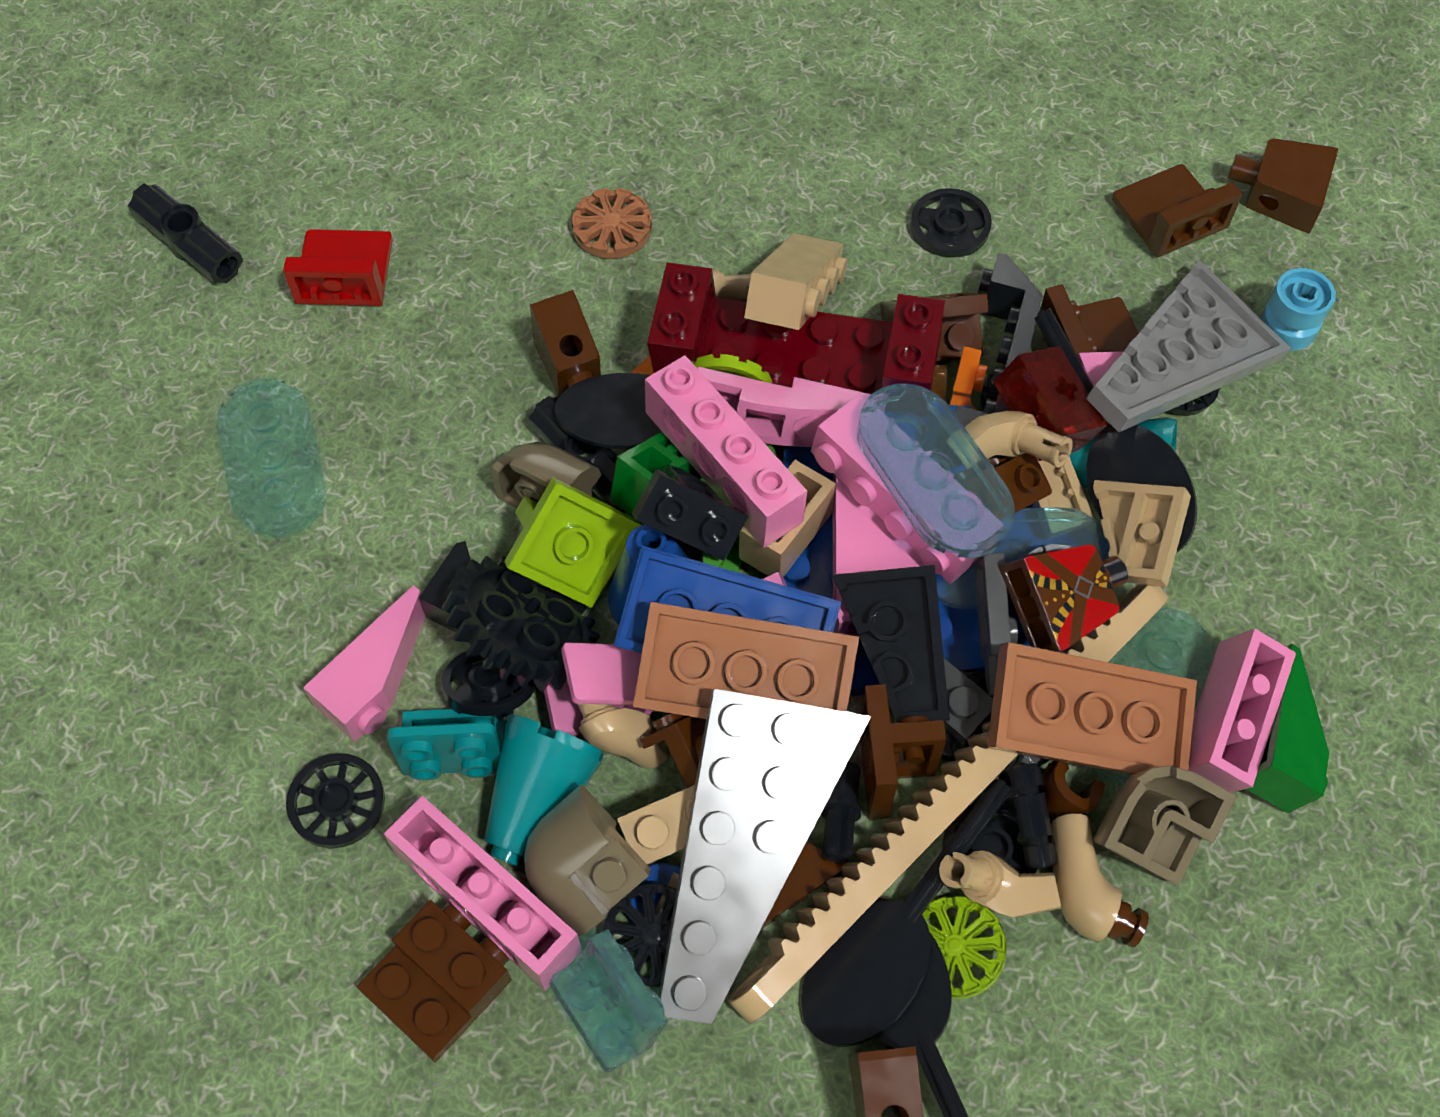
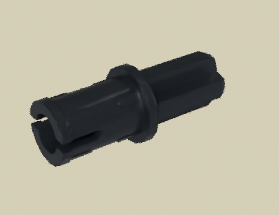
[820,761,861,864]

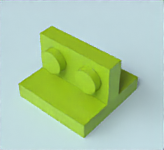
[504,477,640,608]

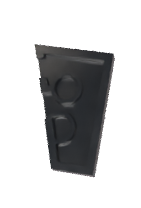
[832,565,950,723]

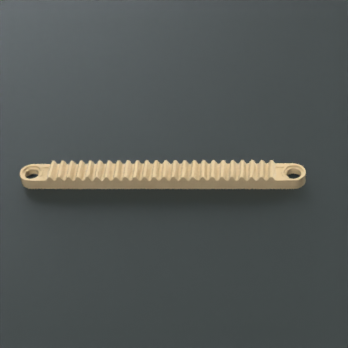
[728,584,1169,1023]

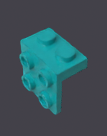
[387,709,506,780]

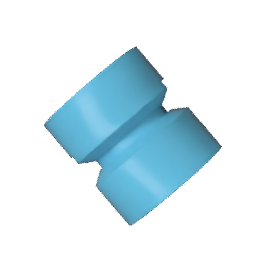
[1260,268,1336,351]

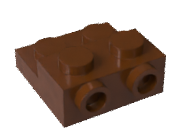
[356,900,512,1063]

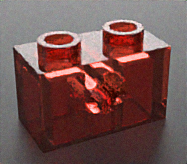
[993,346,1107,461]

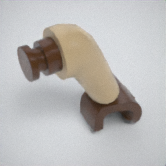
[1038,760,1149,948]

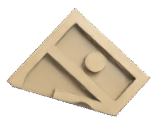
[1093,480,1191,587]

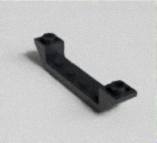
[934,253,1043,473]

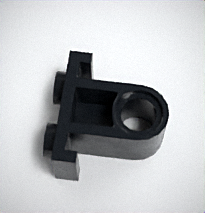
[632,465,748,561]

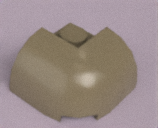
[491,442,602,509]
[1093,765,1237,886]
[524,784,651,937]

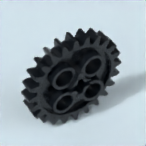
[442,556,600,691]

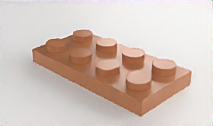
[633,601,859,719]
[987,642,1197,775]

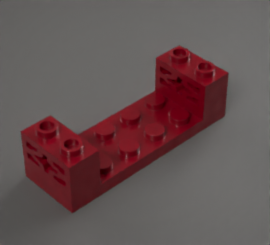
[647,262,945,419]

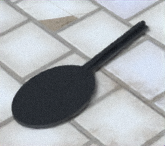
[1034,308,1197,553]
[555,373,662,449]
[801,778,1013,1047]
[874,898,969,1117]

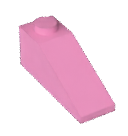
[303,585,426,743]

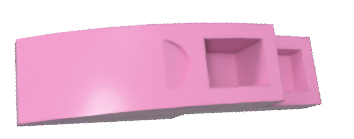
[698,367,887,447]

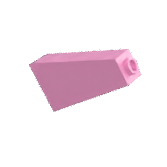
[832,473,924,637]

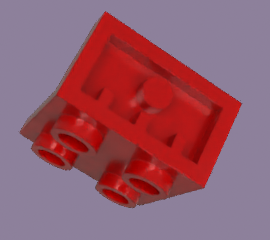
[283,229,393,306]

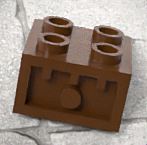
[1112,164,1243,258]
[1039,284,1139,376]

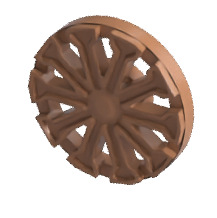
[572,188,652,259]

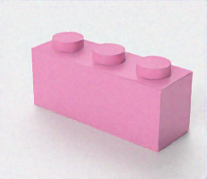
[1189,628,1296,792]

